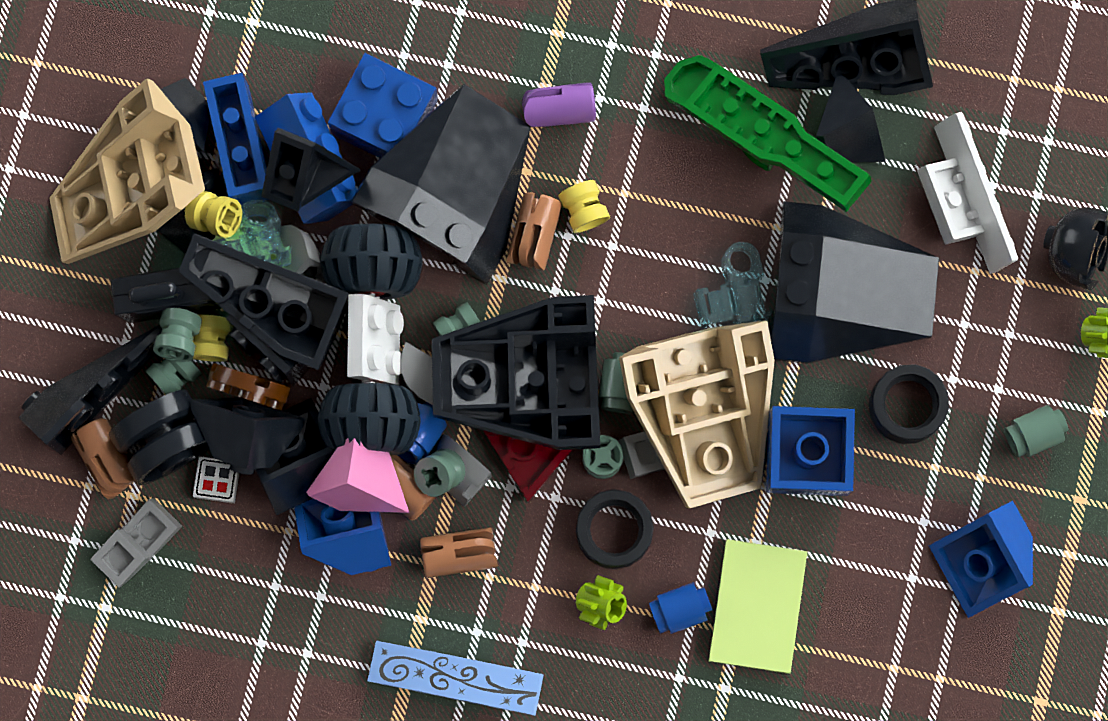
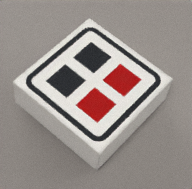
[193,456,239,504]

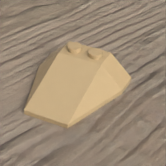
[49,78,205,264]
[619,320,775,508]

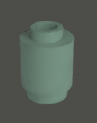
[598,352,633,414]
[1004,405,1069,458]

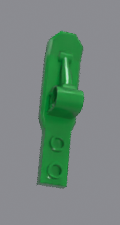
[664,55,872,212]

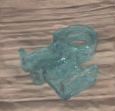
[214,200,291,267]
[693,242,772,328]

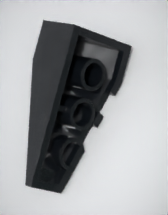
[760,0,933,95]
[178,234,349,371]
[18,325,163,455]

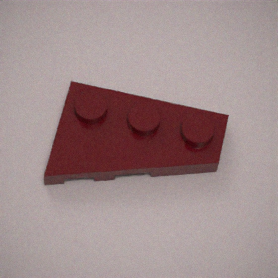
[483,430,573,503]

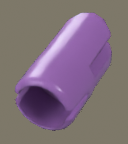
[522,82,596,127]

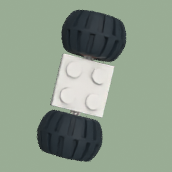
[318,224,423,455]

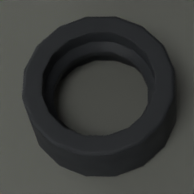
[869,364,949,444]
[575,489,654,569]

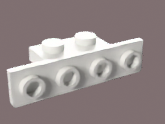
[917,112,1018,274]

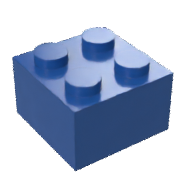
[328,53,438,158]
[766,406,855,496]

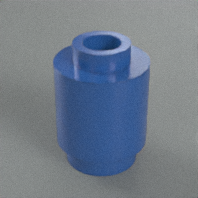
[397,402,447,464]
[649,582,712,634]

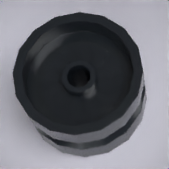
[108,390,209,486]

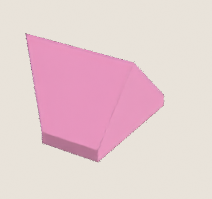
[306,438,409,513]

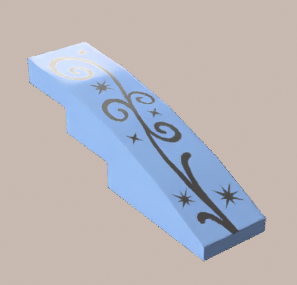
[367,641,544,716]

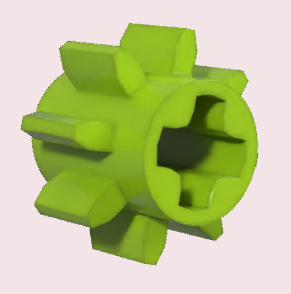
[1081,307,1108,358]
[576,575,627,630]

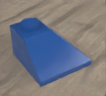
[294,498,391,575]
[929,501,1033,618]

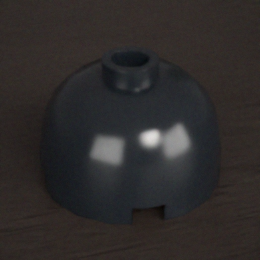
[1043,207,1108,291]

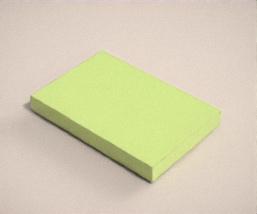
[708,539,808,674]

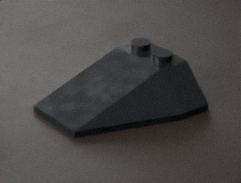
[350,84,531,285]
[770,201,939,364]
[432,295,600,450]

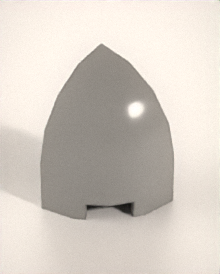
[273,225,325,283]
[400,342,433,405]
[434,434,492,507]

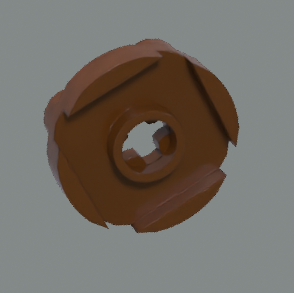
[206,363,290,410]

